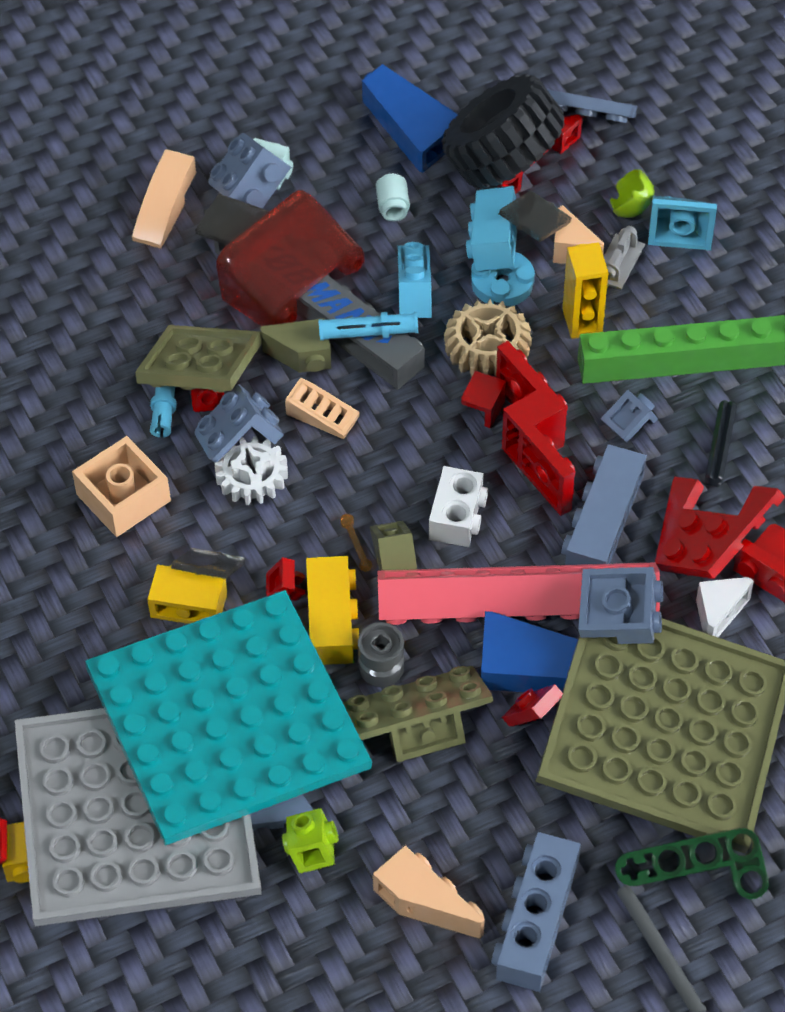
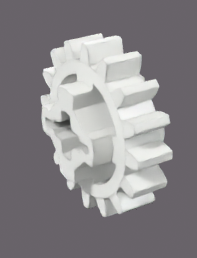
[215,436,288,505]

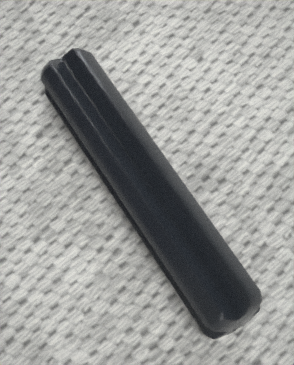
[705,400,737,487]

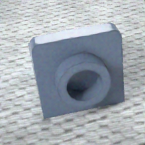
[601,390,658,443]

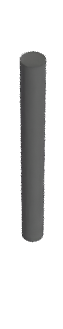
[617,885,707,1012]

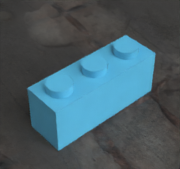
[466,186,518,271]

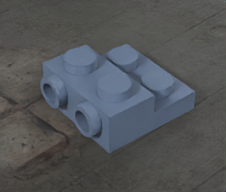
[578,567,664,644]

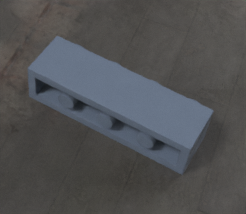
[561,444,647,565]

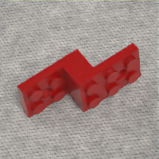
[496,341,576,516]

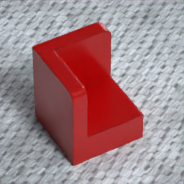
[461,371,506,429]

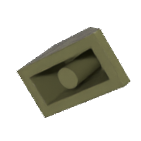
[260,318,331,373]
[370,521,417,570]

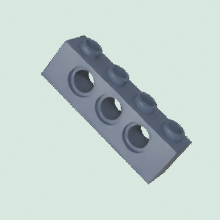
[491,832,581,992]

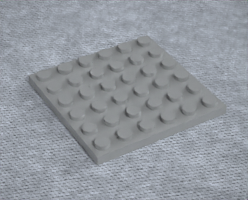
[15,708,261,926]

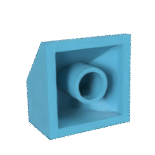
[648,196,717,250]

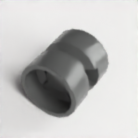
[358,622,404,687]

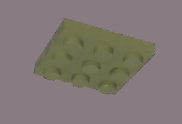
[135,325,262,392]

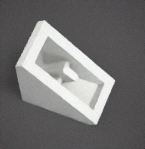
[696,577,754,637]

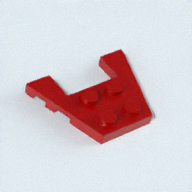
[655,477,785,579]

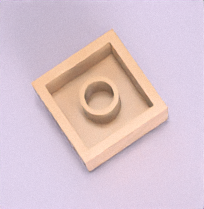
[72,436,171,537]

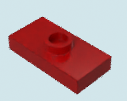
[501,684,563,727]

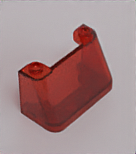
[216,190,365,326]

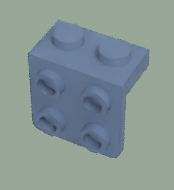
[208,133,291,218]
[194,384,284,463]

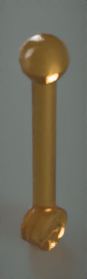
[340,514,373,572]

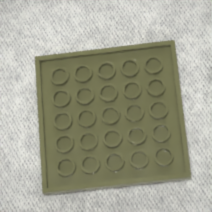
[535,618,785,854]

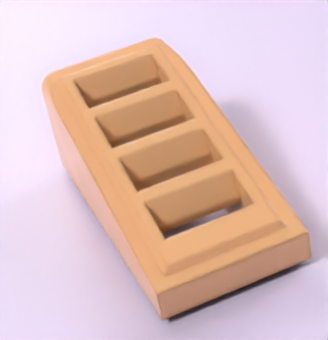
[285,378,360,439]

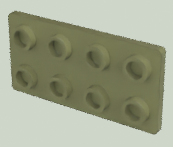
[342,666,493,763]

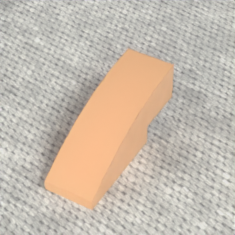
[132,149,196,249]

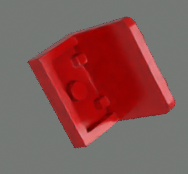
[733,524,785,603]

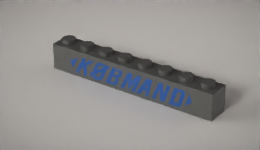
[213,211,425,390]

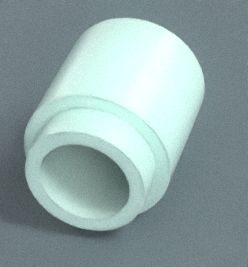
[376,173,410,221]

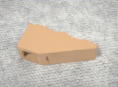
[373,846,485,939]

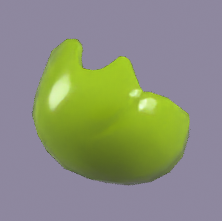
[610,169,655,218]

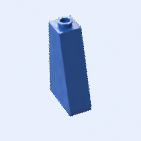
[362,64,458,173]
[481,611,578,692]

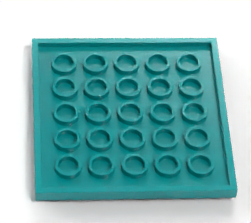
[85,590,372,846]

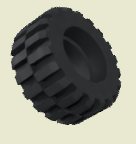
[442,74,564,189]

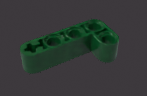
[615,828,769,899]

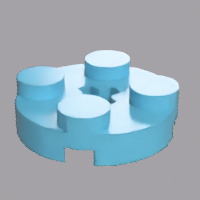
[471,252,535,306]

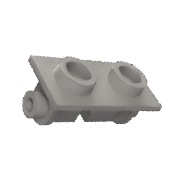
[604,226,645,290]

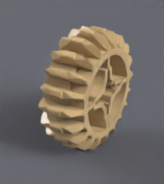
[444,299,532,376]

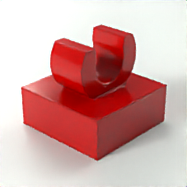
[266,557,305,601]

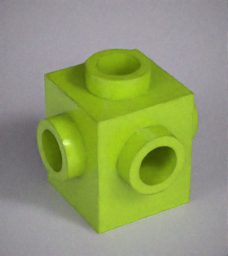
[282,808,338,874]

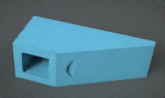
[398,242,432,318]

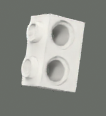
[429,466,488,547]

